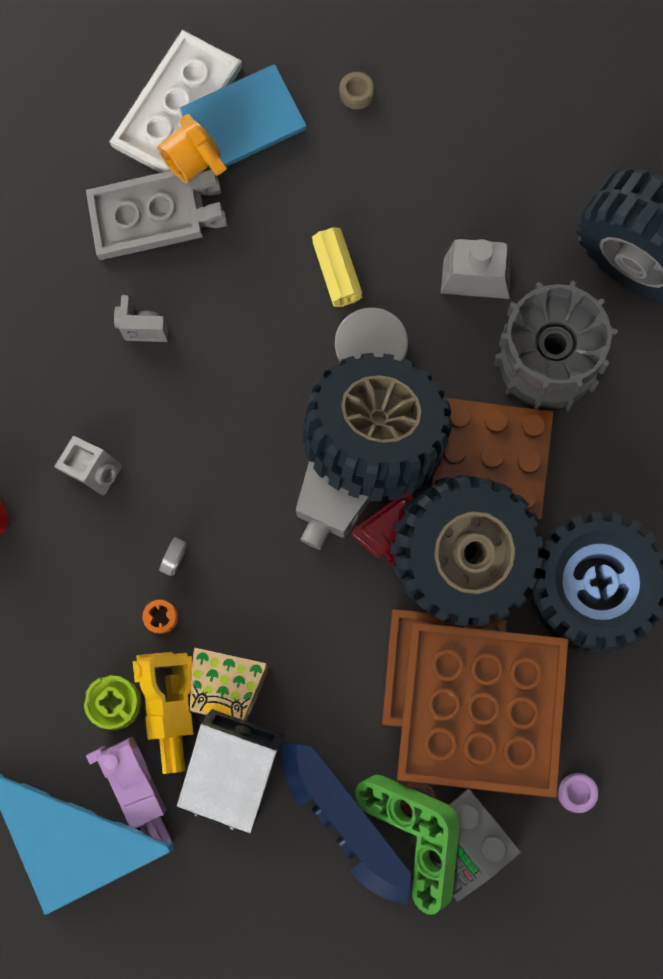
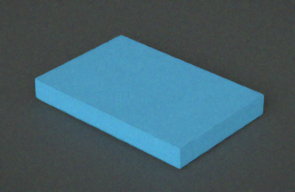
[180,64,307,170]

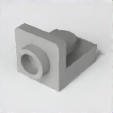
[114,295,169,342]
[54,436,122,495]

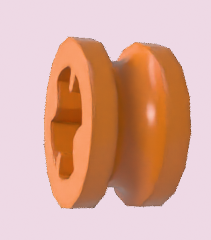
[142,600,178,634]

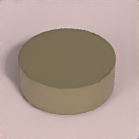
[339,72,374,110]

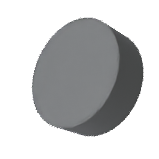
[159,537,188,576]

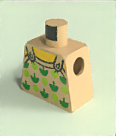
[190,648,269,721]

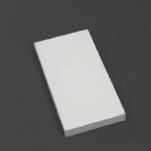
[110,30,243,173]

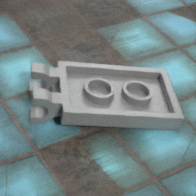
[86,170,227,260]

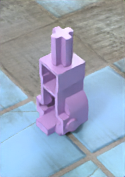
[86,736,175,847]

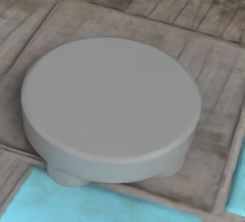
[335,308,408,364]

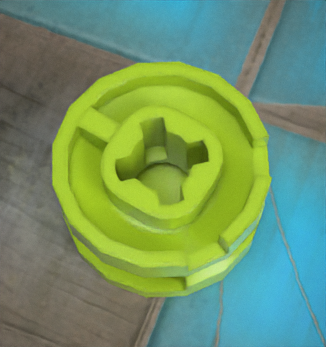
[84,675,142,731]

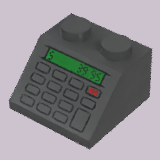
[407,789,521,902]

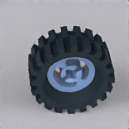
[531,511,663,653]

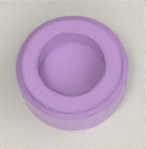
[557,773,598,813]

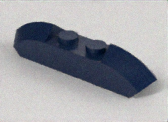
[282,743,411,904]

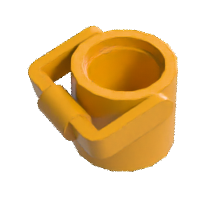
[157,114,227,184]

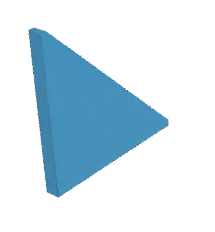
[0,773,175,915]

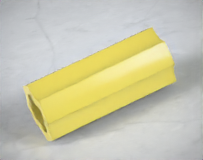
[312,227,363,307]

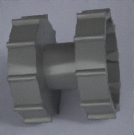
[494,281,618,412]

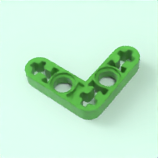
[355,774,460,915]

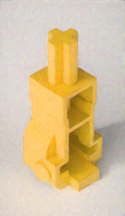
[133,652,193,774]

